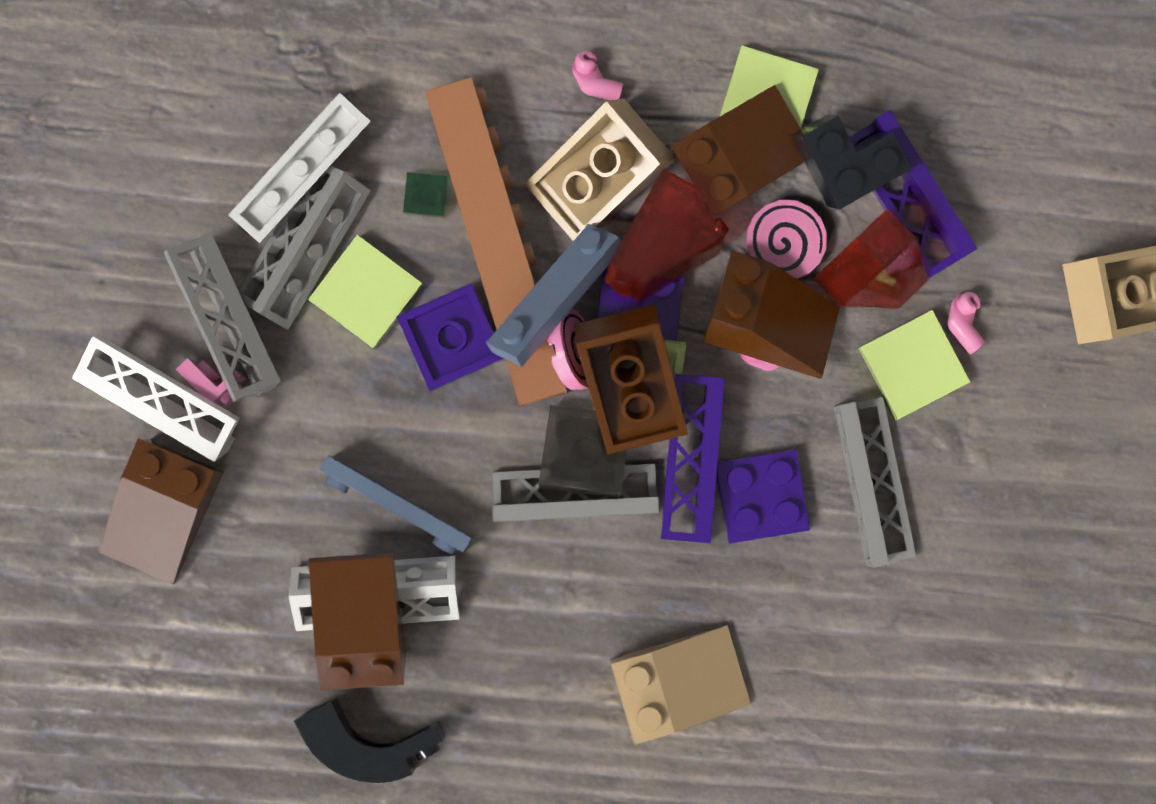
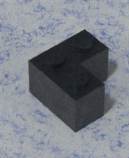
[791,115,912,210]

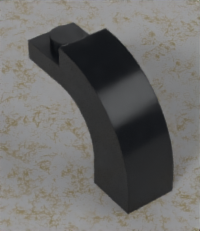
[294,698,446,783]

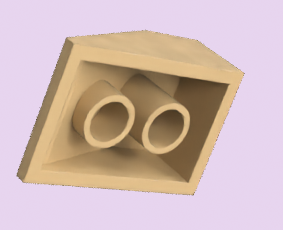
[525,98,676,241]
[1062,246,1156,344]
[610,625,751,745]

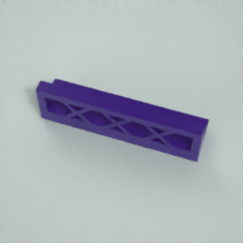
[849,110,977,279]
[660,374,725,543]

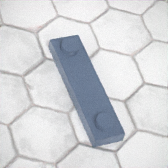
[486,224,623,367]
[319,455,473,555]

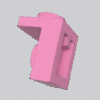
[176,358,246,406]

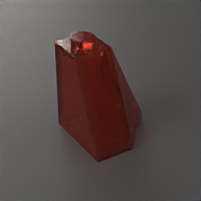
[604,168,729,302]
[813,209,928,309]

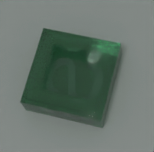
[403,172,448,218]

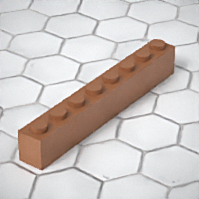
[425,77,567,407]

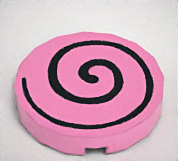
[745,200,827,279]
[547,309,588,390]

